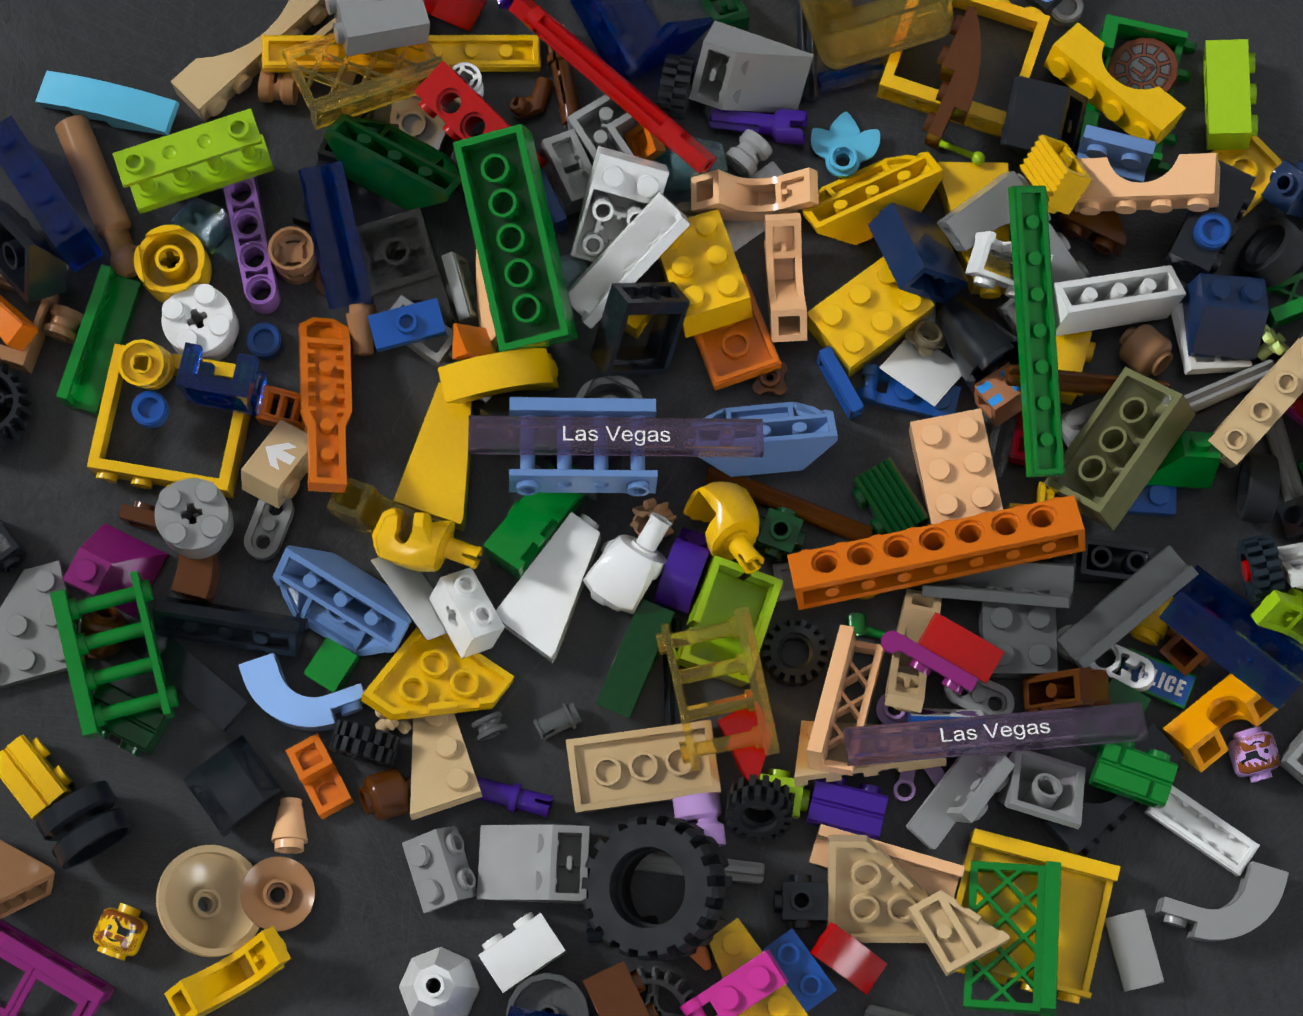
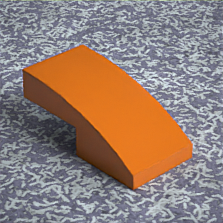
[285,733,354,820]

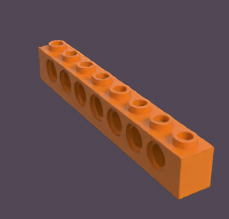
[787,495,1086,610]

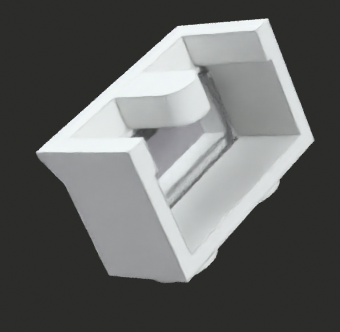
[965,231,1054,299]

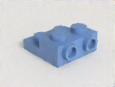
[1076,125,1156,183]

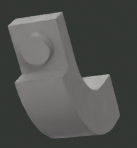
[1155,861,1289,942]

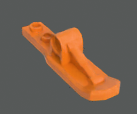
[298,317,352,493]

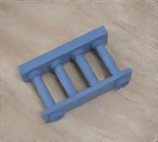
[509,397,658,497]

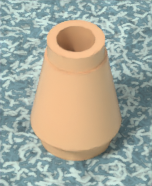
[271,797,308,854]

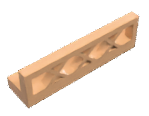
[807,625,884,776]
[809,824,965,898]

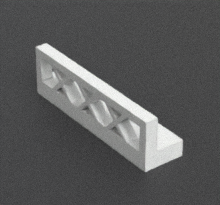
[568,192,690,329]

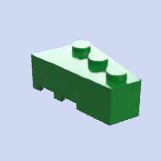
[483,492,585,581]

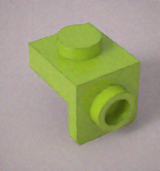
[759,768,810,819]

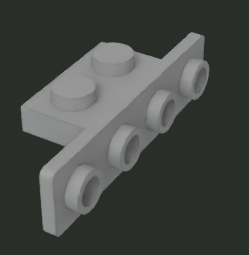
[906,714,1019,849]

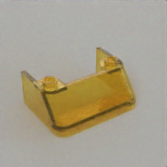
[799,0,954,69]

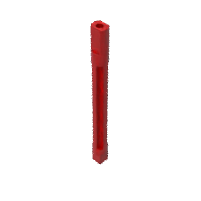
[509,0,716,174]

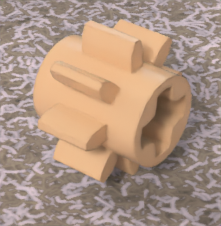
[630,498,676,542]

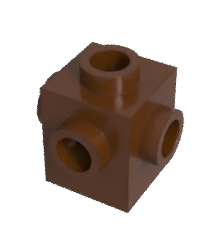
[1159,612,1223,676]

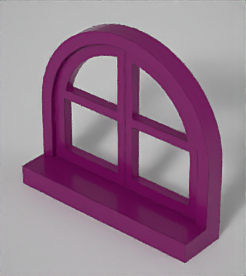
[0,919,116,1016]

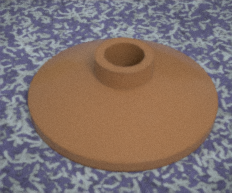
[240,857,315,931]

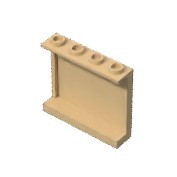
[1208,336,1303,469]

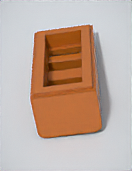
[0,295,39,351]
[256,385,302,430]

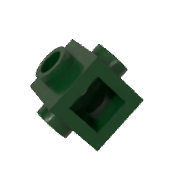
[756,507,807,562]

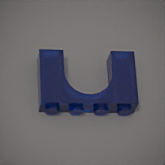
[0,116,104,273]

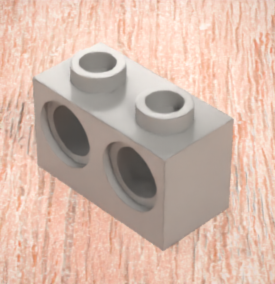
[537,128,592,216]

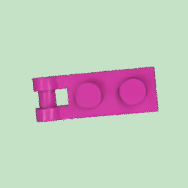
[680,949,789,1016]

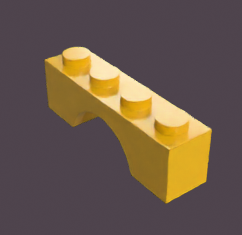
[1043,23,1186,145]

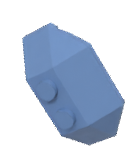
[690,402,838,477]
[272,545,412,657]

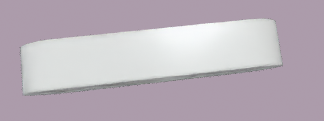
[1057,625,1155,692]

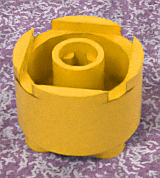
[134,225,212,303]

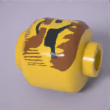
[93,903,148,961]

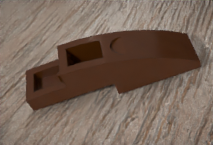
[922,5,981,150]

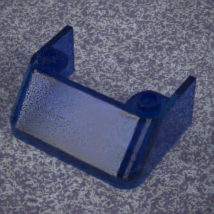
[570,0,714,80]

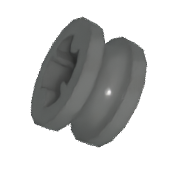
[471,711,508,742]

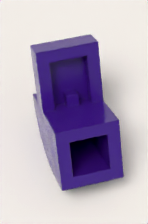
[654,527,711,614]

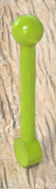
[938,138,985,165]

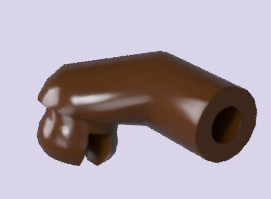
[509,77,554,120]

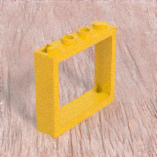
[877,0,1050,138]
[86,344,259,498]

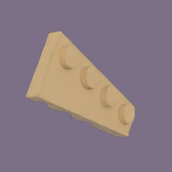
[794,720,948,787]

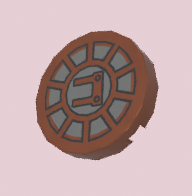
[1108,38,1178,94]

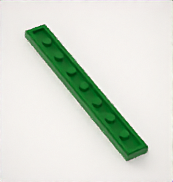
[1008,186,1065,478]

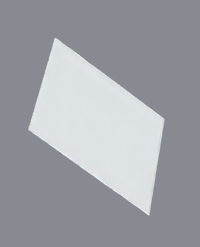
[879,340,962,407]

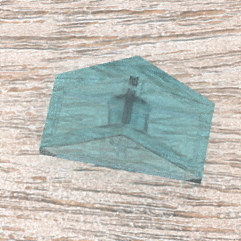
[171,196,232,255]

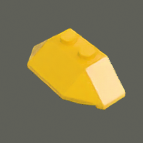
[802,151,944,245]

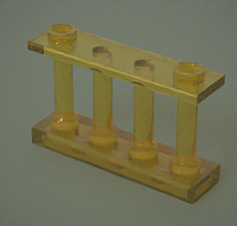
[656,605,780,771]

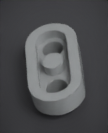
[244,498,295,561]
[943,680,1015,721]

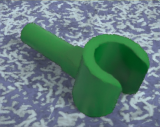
[846,613,886,640]

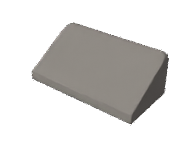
[1105,909,1164,992]

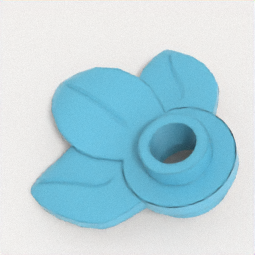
[811,112,880,178]

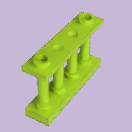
[112,108,275,214]

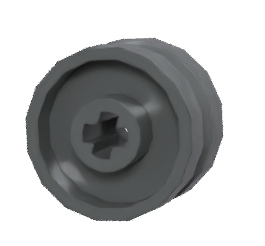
[506,973,591,1016]

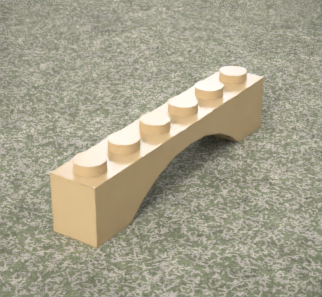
[170,0,328,122]

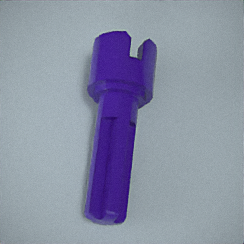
[709,108,808,145]

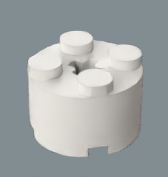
[161,284,240,361]

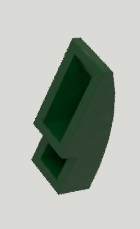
[596,597,676,718]

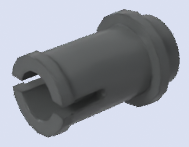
[533,702,582,741]

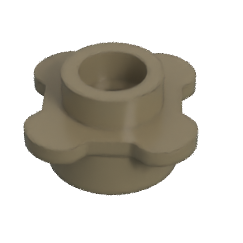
[905,321,946,357]

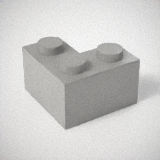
[567,94,639,165]

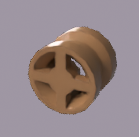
[42,304,84,344]

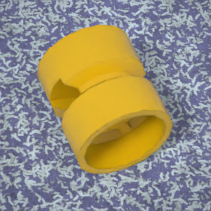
[117,339,175,390]

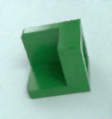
[304,637,362,693]

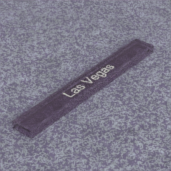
[468,416,764,457]
[843,702,1148,766]

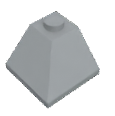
[998,746,1086,830]

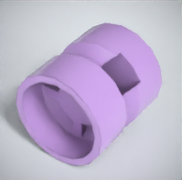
[672,792,726,847]

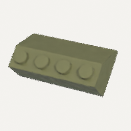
[1044,367,1196,531]

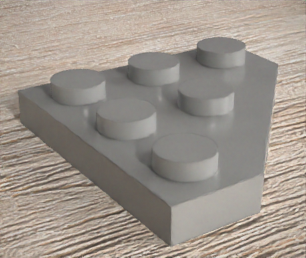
[0,560,69,689]

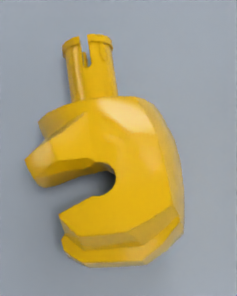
[683,482,764,574]
[372,507,483,572]

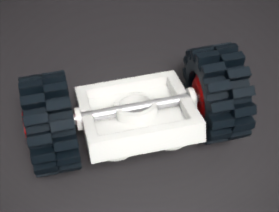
[1236,534,1303,604]

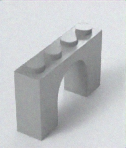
[325,0,430,57]
[937,171,1090,337]

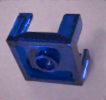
[175,342,268,416]

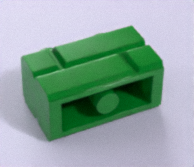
[1089,736,1178,810]

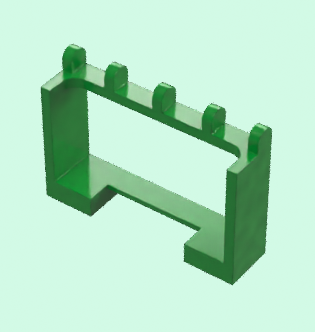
[1077,14,1197,174]

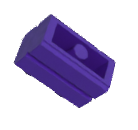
[805,778,889,841]

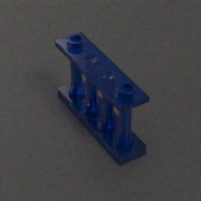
[1159,565,1303,710]

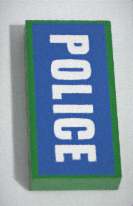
[1117,647,1197,711]

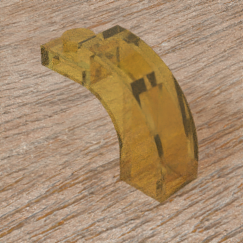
[327,477,446,542]

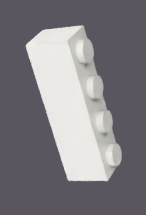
[1053,265,1186,336]

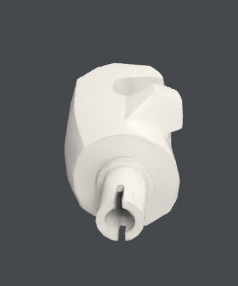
[583,512,672,614]

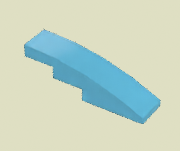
[35,70,180,135]

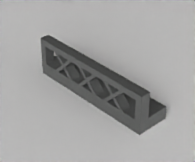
[1057,545,1199,668]
[922,561,1076,608]

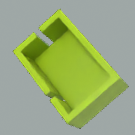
[673,555,784,687]

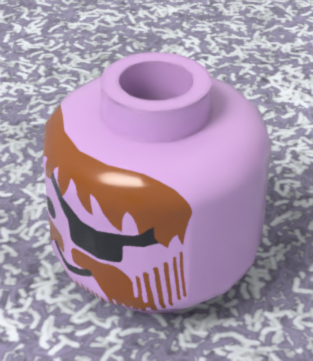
[1227,726,1281,783]

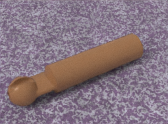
[55,115,137,278]

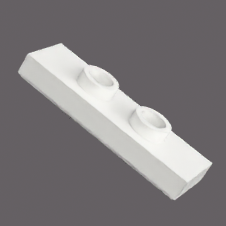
[1144,785,1260,877]

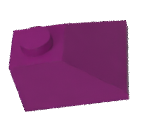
[62,523,169,618]

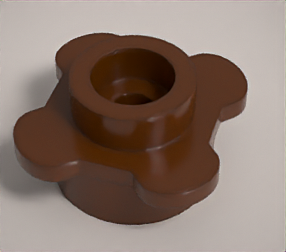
[752,361,788,396]

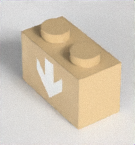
[241,420,308,509]

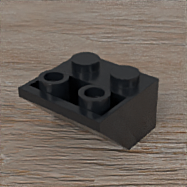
[1000,76,1088,158]

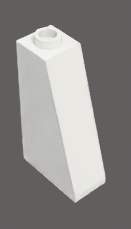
[496,512,601,663]

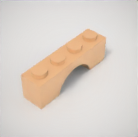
[1074,153,1220,215]

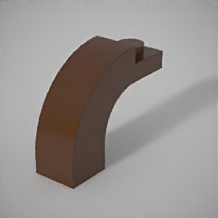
[118,501,219,603]

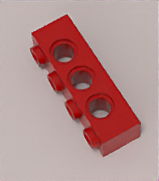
[414,61,548,170]

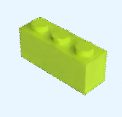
[1203,39,1258,150]

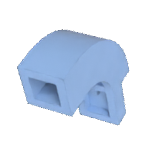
[238,653,365,732]

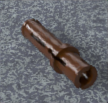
[546,22,581,128]

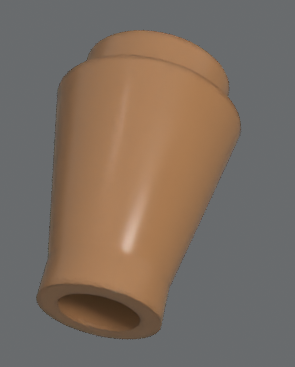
[346,304,377,356]

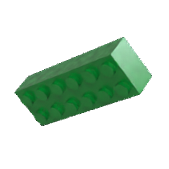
[453,124,579,352]

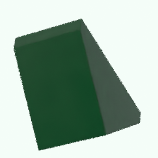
[700,0,750,32]

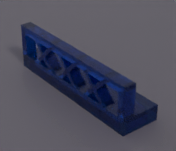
[298,161,373,309]

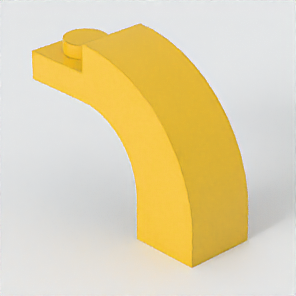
[438,348,559,404]
[164,925,291,1016]

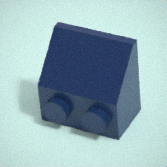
[1182,273,1269,361]

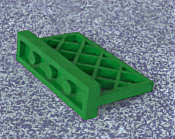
[963,861,1061,1016]

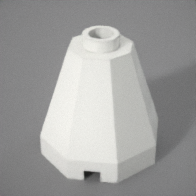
[399,947,481,1016]

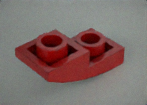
[918,612,1004,684]
[810,922,887,995]

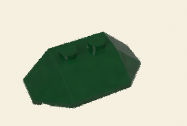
[324,113,462,211]

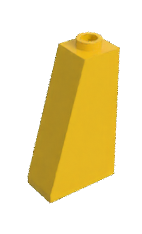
[937,162,1010,299]
[393,382,475,532]

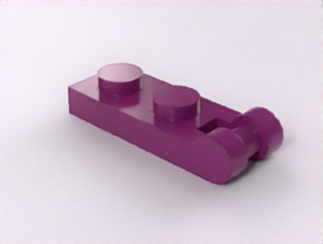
[881,631,978,695]

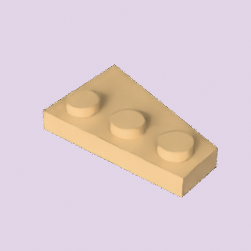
[410,713,482,820]

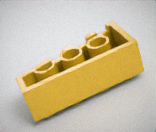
[708,918,809,1016]

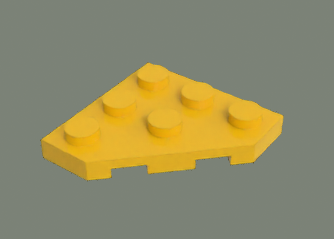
[361,627,515,721]

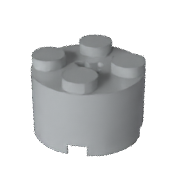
[154,478,234,559]

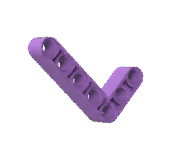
[213,176,281,315]

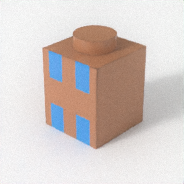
[974,362,1022,427]

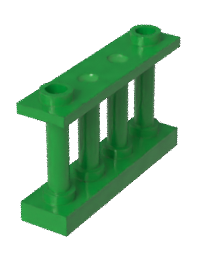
[50,571,179,740]

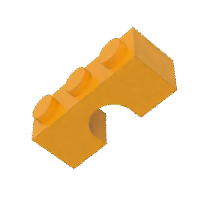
[1163,661,1285,773]

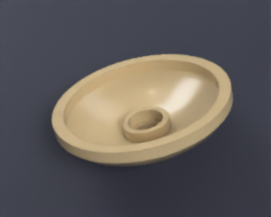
[156,845,260,957]

